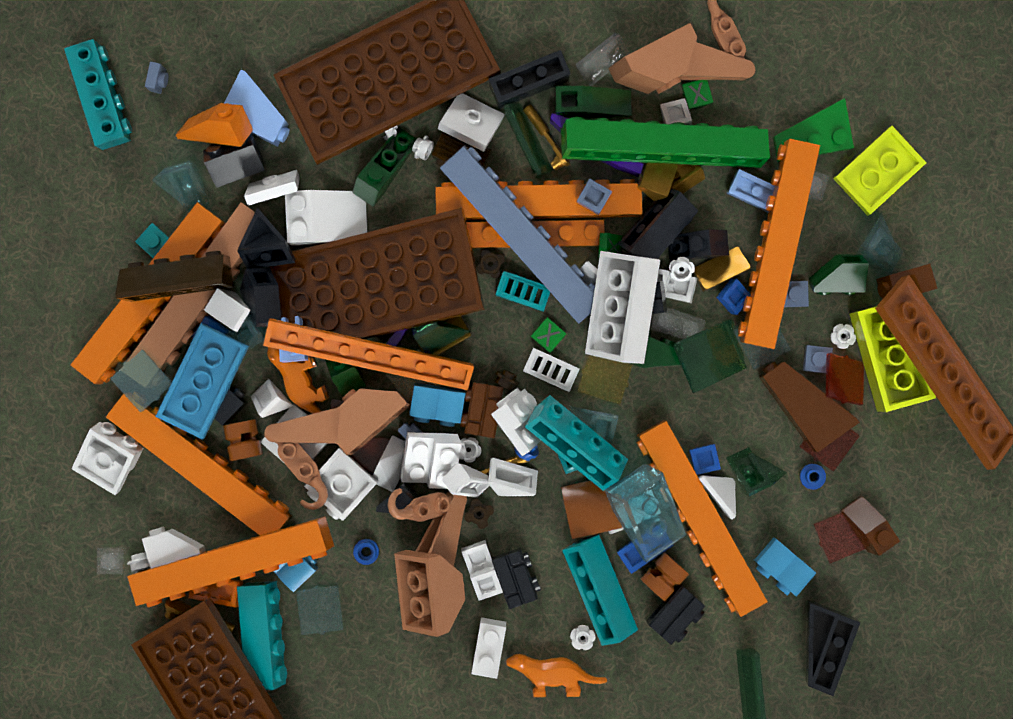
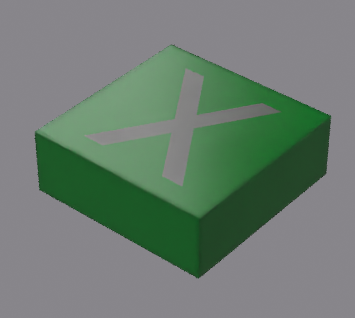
[681,80,713,110]
[599,233,622,258]
[531,317,566,353]

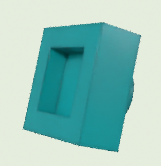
[135,223,169,258]

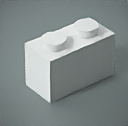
[471,617,506,679]

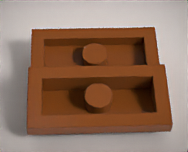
[561,480,623,539]

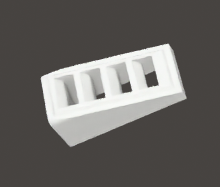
[523,348,579,392]
[442,463,490,497]

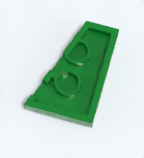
[773,98,854,162]

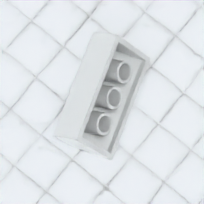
[585,251,660,364]

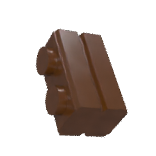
[461,382,504,438]

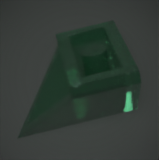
[411,320,471,354]
[726,447,787,496]

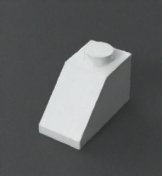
[142,526,206,569]

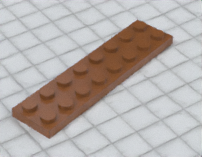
[875,275,1013,470]

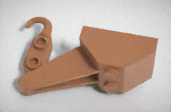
[608,0,755,94]
[264,389,411,510]
[388,488,467,637]

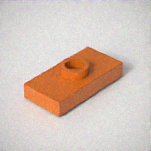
[188,579,243,607]

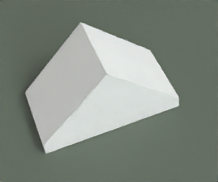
[204,288,250,332]

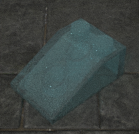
[605,464,686,563]

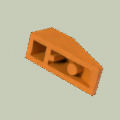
[176,103,253,147]

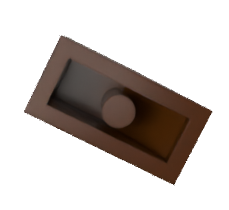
[876,264,938,299]
[841,496,900,556]

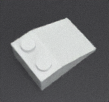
[285,190,367,246]

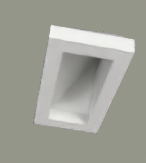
[251,379,294,418]
[372,435,406,492]
[488,458,538,496]
[698,475,736,520]

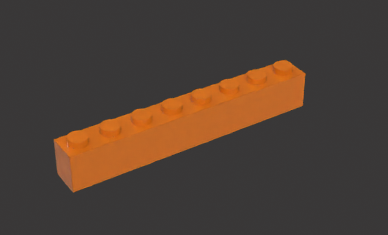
[738,139,820,349]
[436,179,642,220]
[71,202,226,384]
[106,391,292,535]
[636,420,768,617]
[127,516,334,607]

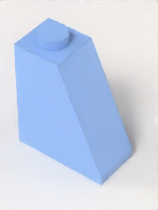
[224,70,290,147]

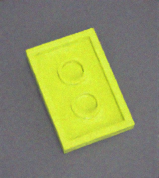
[833,126,926,216]

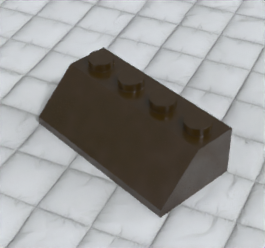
[115,251,234,302]

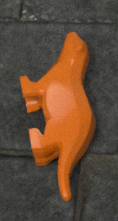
[267,347,329,414]
[506,654,607,697]

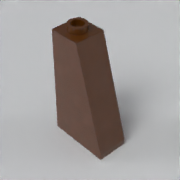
[759,361,860,453]

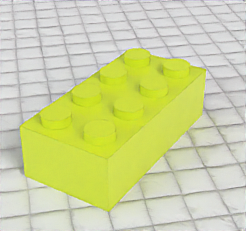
[849,306,936,412]

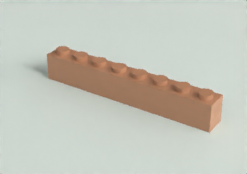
[121,203,255,388]

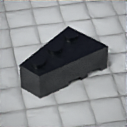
[806,600,860,696]

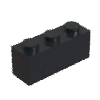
[489,50,571,109]
[618,187,698,259]

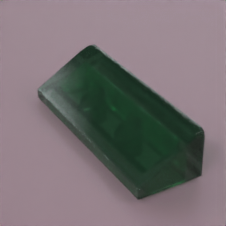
[504,103,553,178]
[736,648,766,719]

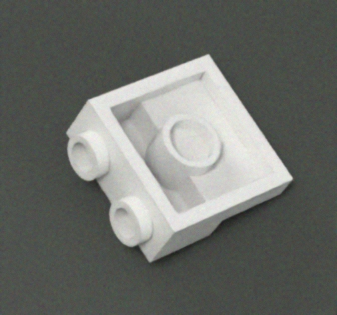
[491,388,541,456]
[72,422,144,495]
[400,432,465,489]
[304,448,378,521]

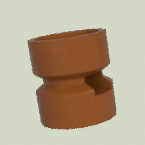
[223,419,263,461]
[640,552,689,601]

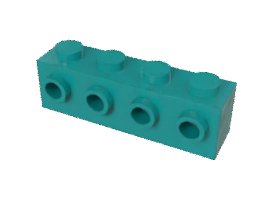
[64,39,132,150]
[525,395,628,491]
[562,534,638,646]
[237,581,287,690]

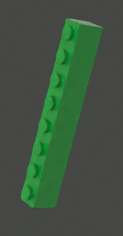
[561,117,770,168]

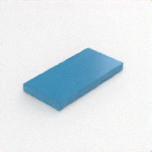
[155,323,249,439]

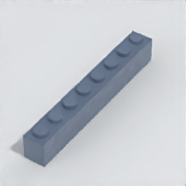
[440,145,595,324]

